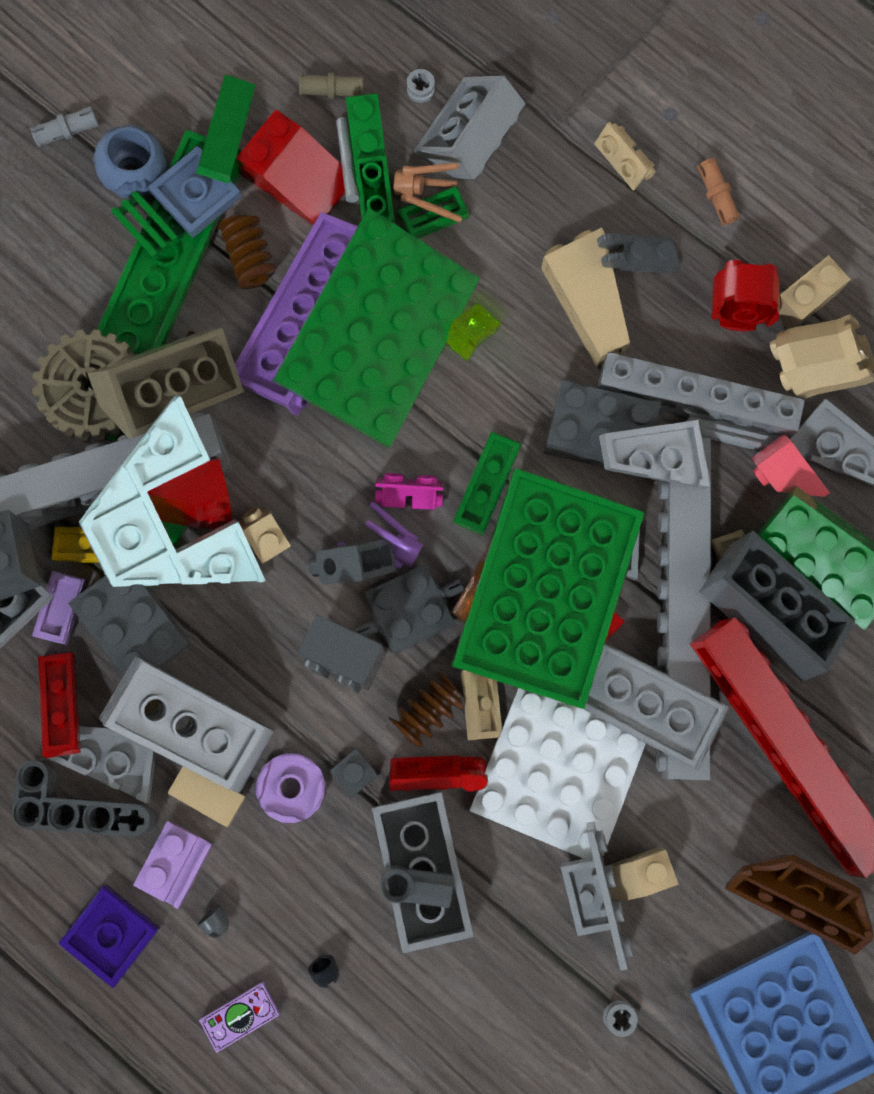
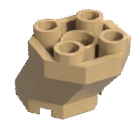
[770,314,874,399]

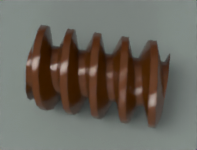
[218,215,276,289]
[388,672,464,747]

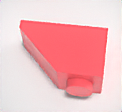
[751,434,830,497]

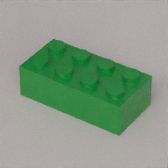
[757,486,874,630]

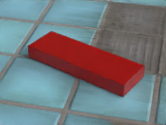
[38,651,81,758]

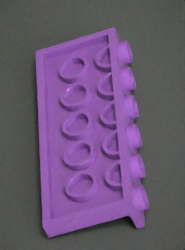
[235,212,357,416]

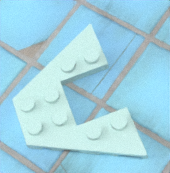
[79,395,266,587]

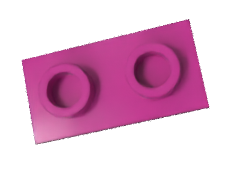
[375,473,444,510]

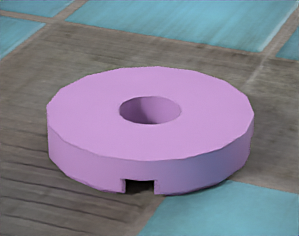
[256,753,326,823]

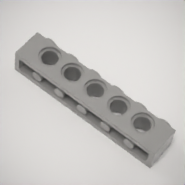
[597,352,805,439]

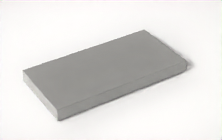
[584,643,730,770]

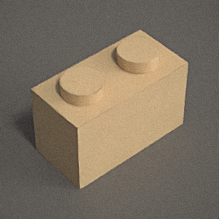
[779,255,851,329]

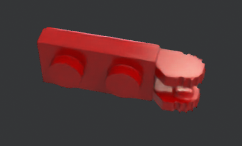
[390,755,488,792]

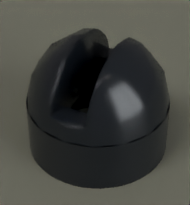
[308,955,339,988]

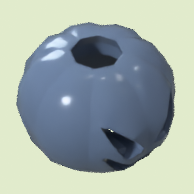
[93,124,168,199]

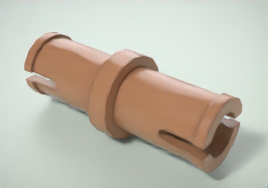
[697,158,741,226]

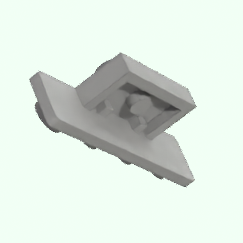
[561,821,633,971]

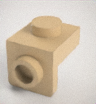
[238,506,291,564]

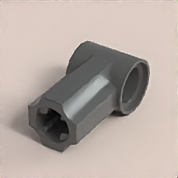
[380,866,453,908]

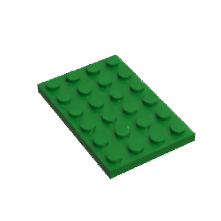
[272,208,480,448]
[451,468,645,709]

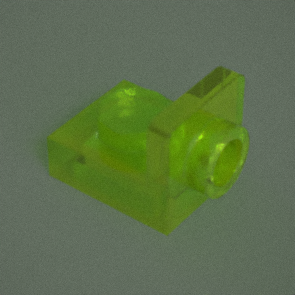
[446,303,501,361]

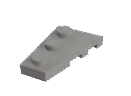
[790,398,874,487]

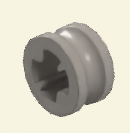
[407,69,435,103]
[603,1000,638,1037]

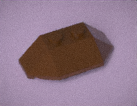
[725,855,874,955]

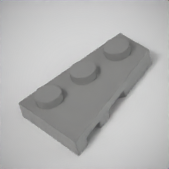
[599,420,710,489]
[48,726,156,803]

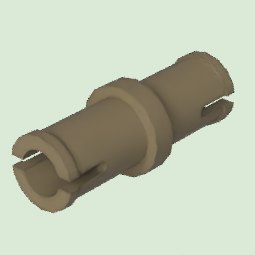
[299,72,363,99]

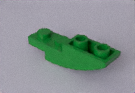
[346,93,395,222]

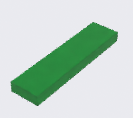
[196,74,256,184]

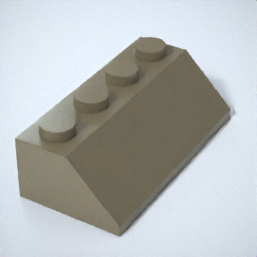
[87,328,244,439]

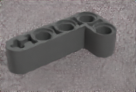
[12,760,157,837]

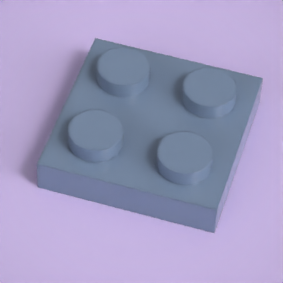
[148,146,242,238]

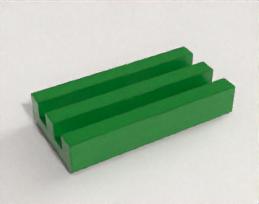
[398,186,469,239]
[110,191,180,261]

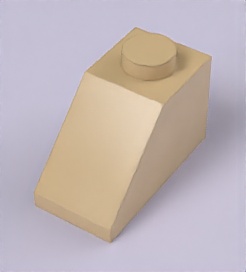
[606,847,679,902]

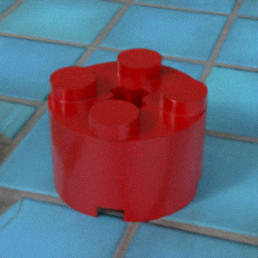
[711,260,780,332]

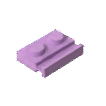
[133,821,214,909]

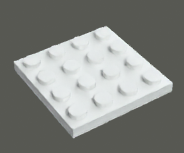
[469,688,646,859]

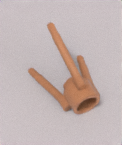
[394,163,462,222]

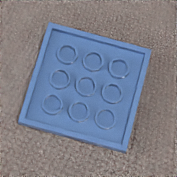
[688,932,874,1094]

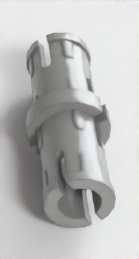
[30,106,99,147]

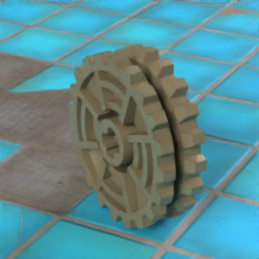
[32,329,136,443]

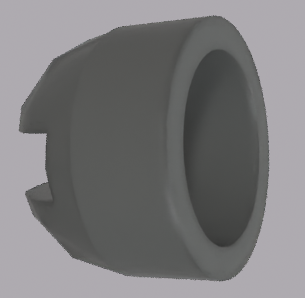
[197,905,229,938]

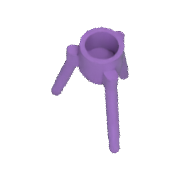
[337,502,424,569]

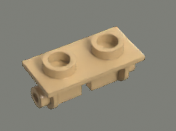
[594,121,656,191]

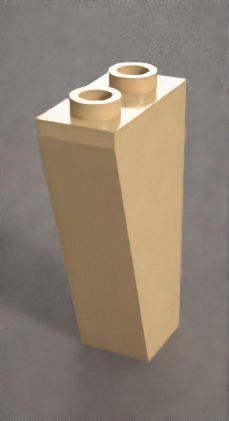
[541,227,630,367]

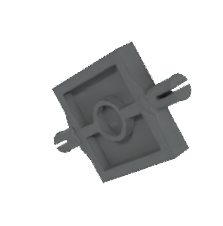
[355,564,464,655]

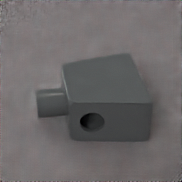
[308,538,396,585]

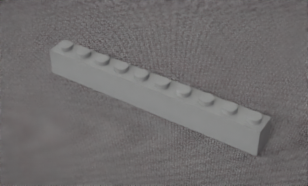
[656,438,711,781]

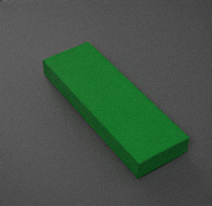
[453,431,521,536]

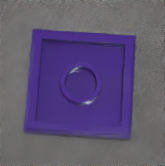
[58,884,160,988]

